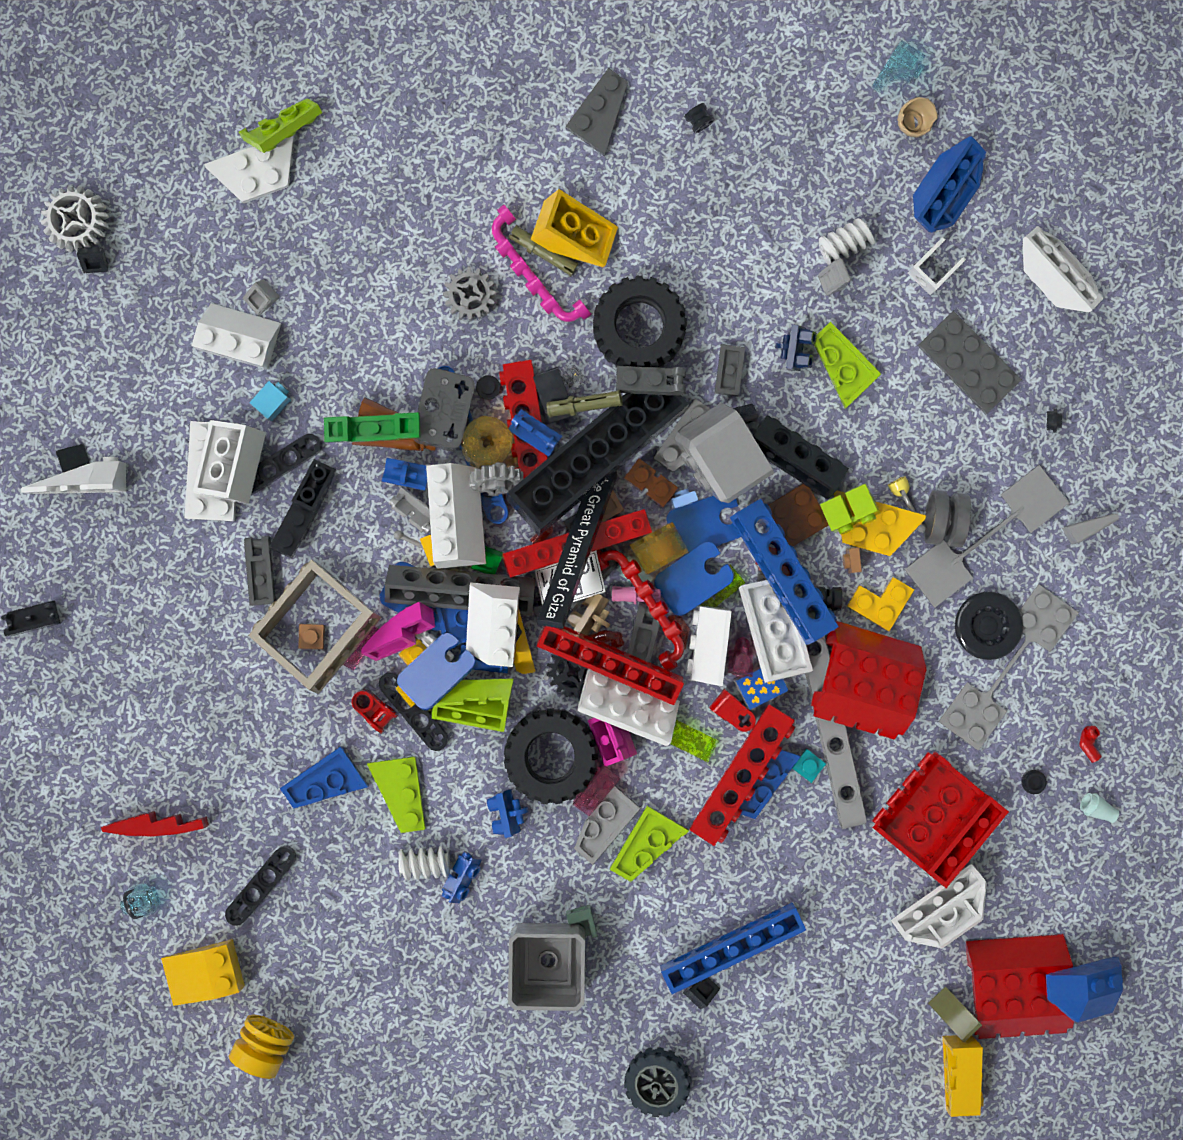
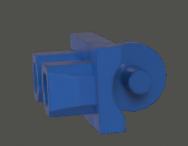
[382,458,427,491]
[486,789,529,838]

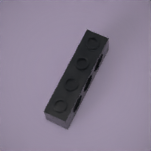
[753,415,849,500]

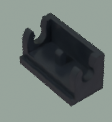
[533,367,571,423]
[1,600,61,636]

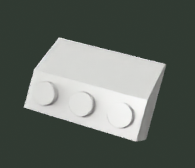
[192,303,281,370]
[193,420,266,504]
[466,583,520,667]
[686,605,732,686]

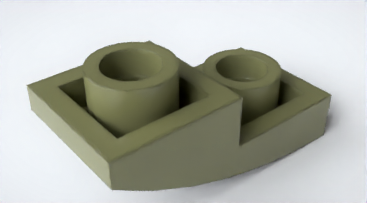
[928,986,982,1042]

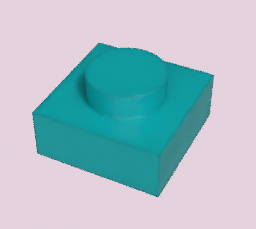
[792,749,826,783]

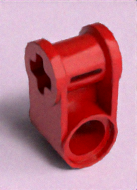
[351,689,398,734]
[709,689,756,732]

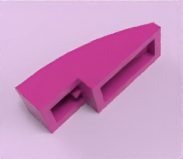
[361,602,435,661]

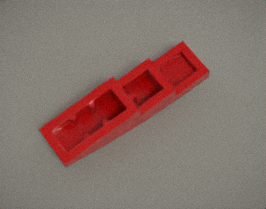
[101,811,209,837]

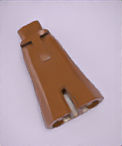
[352,397,436,451]

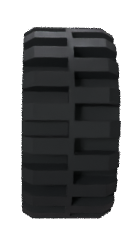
[593,275,687,368]
[504,708,598,805]

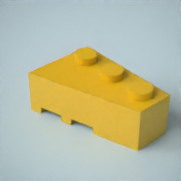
[942,1035,984,1117]

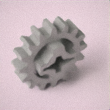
[443,267,496,321]
[469,463,523,496]

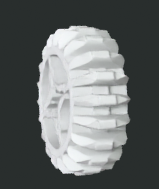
[41,186,109,252]

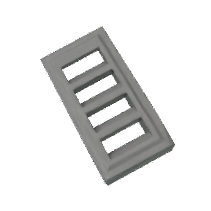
[818,258,851,296]
[1062,514,1119,544]

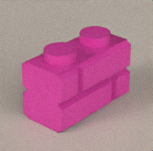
[588,718,637,766]

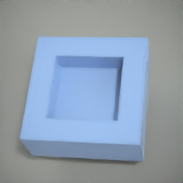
[671,489,698,509]

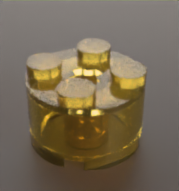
[461,416,512,469]
[630,522,688,575]

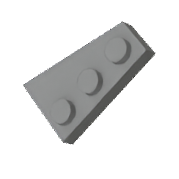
[653,399,710,472]
[574,776,641,865]

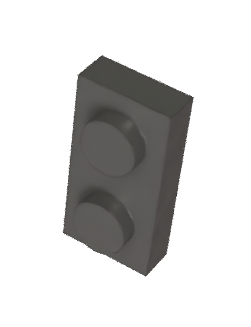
[714,344,745,397]

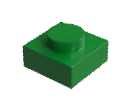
[471,546,503,574]

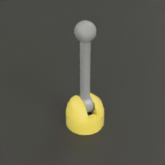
[888,476,927,532]

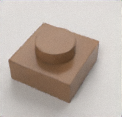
[602,490,624,522]
[842,547,862,573]
[298,624,325,649]

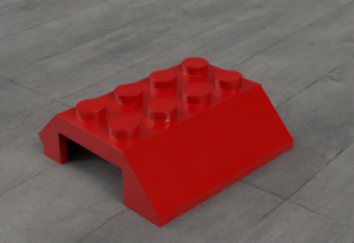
[811,621,927,740]
[872,751,1009,889]
[966,934,1074,1039]

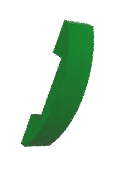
[324,412,421,443]

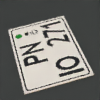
[535,551,606,605]

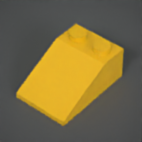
[531,189,618,267]
[161,939,245,1006]

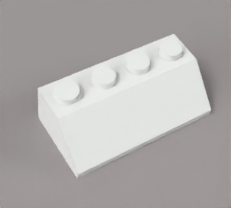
[426,463,486,569]

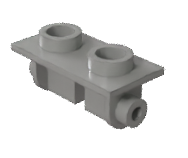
[388,486,431,534]

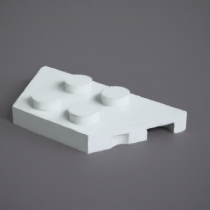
[204,135,295,203]

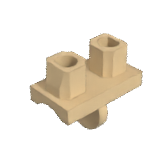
[567,594,611,636]

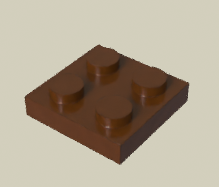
[768,484,829,546]

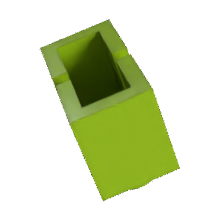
[820,484,880,535]

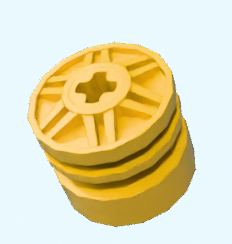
[229,1014,295,1079]

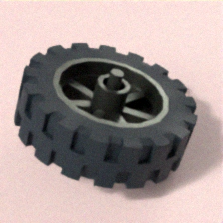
[624,1047,692,1118]

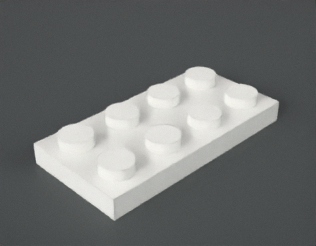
[185,421,236,521]
[739,580,813,683]
[577,669,680,746]

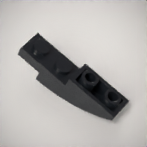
[269,459,336,559]

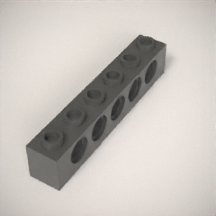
[385,565,536,616]

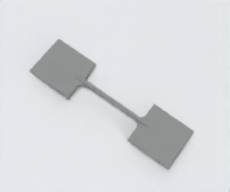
[904,465,1069,608]
[938,584,1078,751]

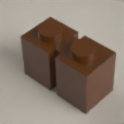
[624,458,678,509]

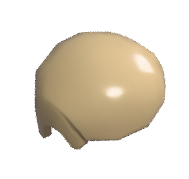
[897,97,938,138]

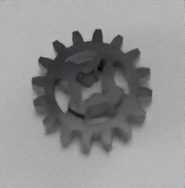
[546,654,587,698]

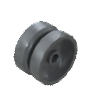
[924,490,971,548]

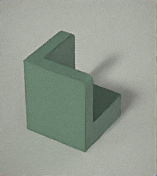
[566,905,598,938]

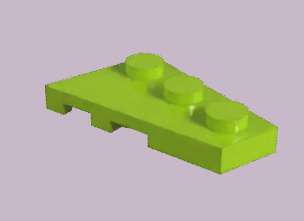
[238,98,322,153]
[814,322,881,409]
[367,756,426,833]
[609,805,689,882]

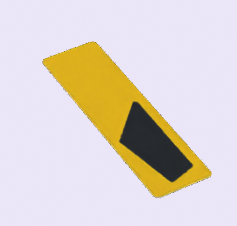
[514,609,535,674]

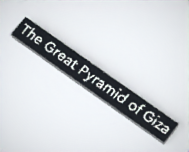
[537,471,618,629]

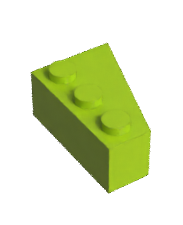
[432,679,514,732]

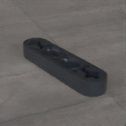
[251,434,322,495]
[379,672,448,751]
[225,846,296,926]

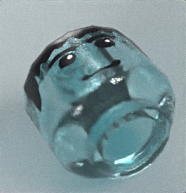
[120,883,160,920]

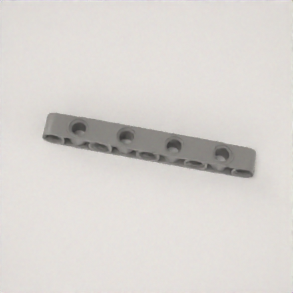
[805,612,866,829]

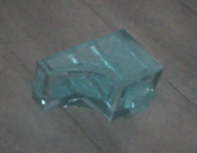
[871,40,926,93]

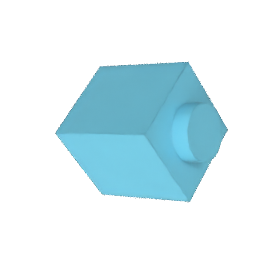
[250,381,291,421]

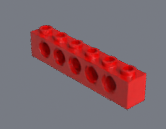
[499,360,548,479]
[502,509,652,578]
[537,626,684,705]
[689,704,796,846]

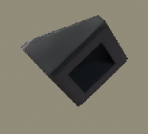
[733,403,759,424]
[56,444,90,473]
[683,977,720,1009]

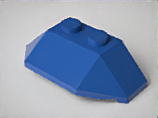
[913,136,986,233]
[1046,956,1123,1023]

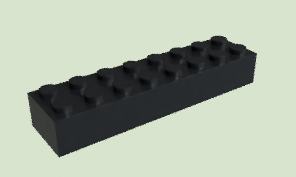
[506,380,689,536]

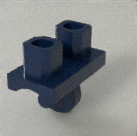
[775,324,817,371]

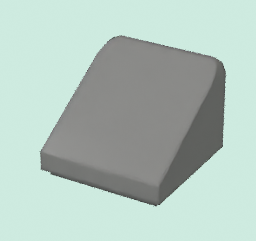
[243,279,280,316]

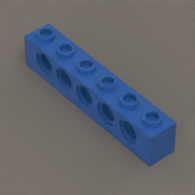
[730,498,839,645]
[660,903,806,994]

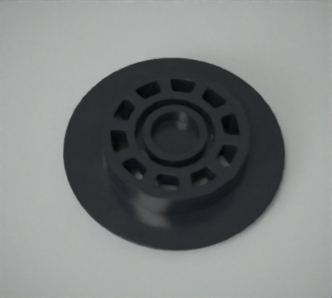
[955,592,1023,660]

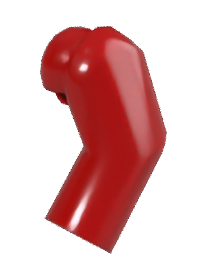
[1079,726,1102,763]

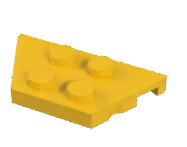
[834,490,926,556]

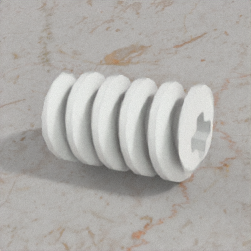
[819,218,875,265]
[399,846,450,880]

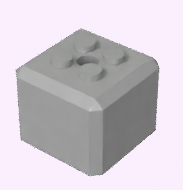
[675,402,774,503]
[508,923,585,1011]

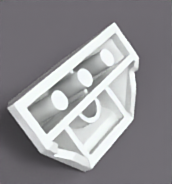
[1023,226,1103,312]
[891,864,987,948]

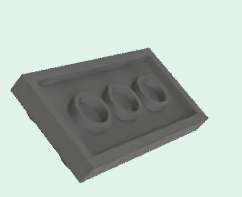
[917,311,1022,415]

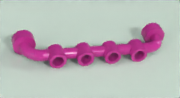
[492,204,592,322]

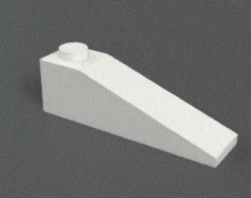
[21,457,126,494]

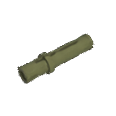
[509,225,579,277]
[547,390,623,418]

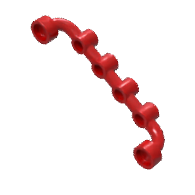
[596,550,684,671]

